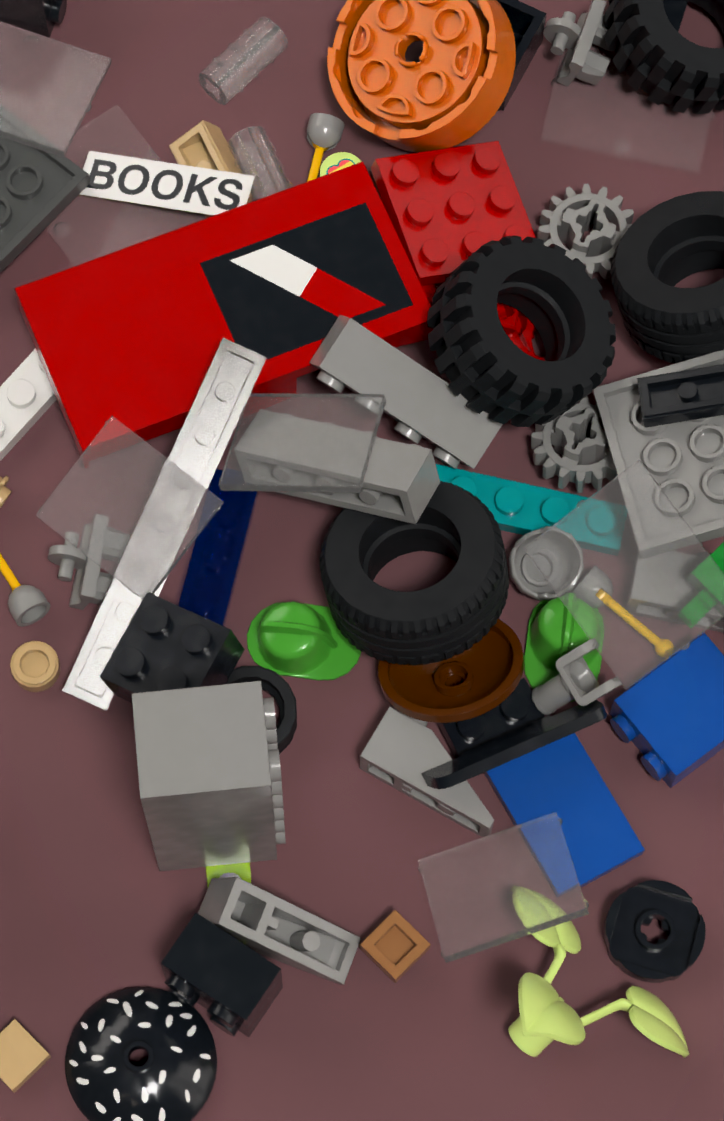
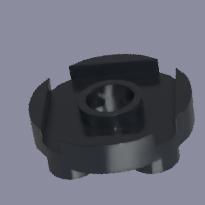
[604,880,706,983]

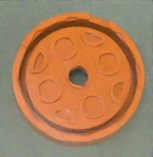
[327,0,516,152]

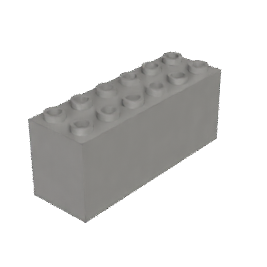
[132,681,286,871]

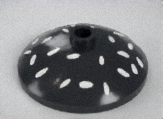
[65,987,217,1121]

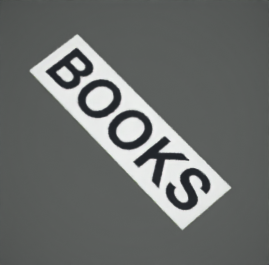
[79,151,255,216]

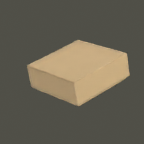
[0,1019,51,1093]

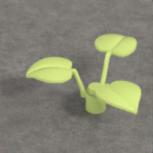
[508,888,689,1058]

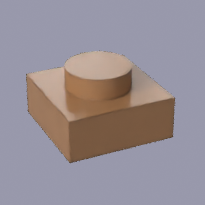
[360,910,431,983]

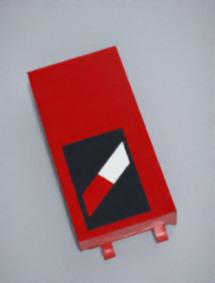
[15,162,437,469]

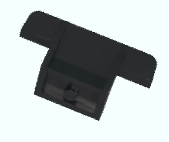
[421,678,607,789]

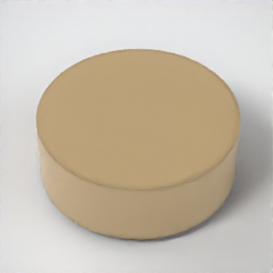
[10,641,60,692]

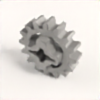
[537,184,634,280]
[531,395,619,493]

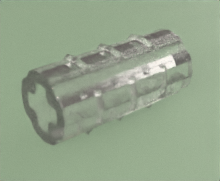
[199,16,288,105]
[228,126,293,202]

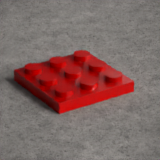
[370,141,536,286]

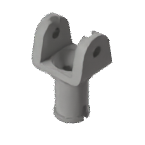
[532,638,622,715]

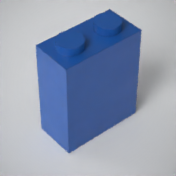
[609,633,724,788]

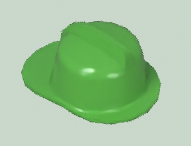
[524,592,605,702]
[247,601,361,681]

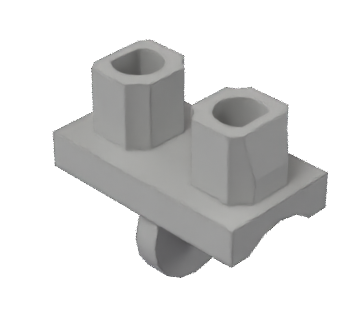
[543,0,610,87]
[48,514,131,610]

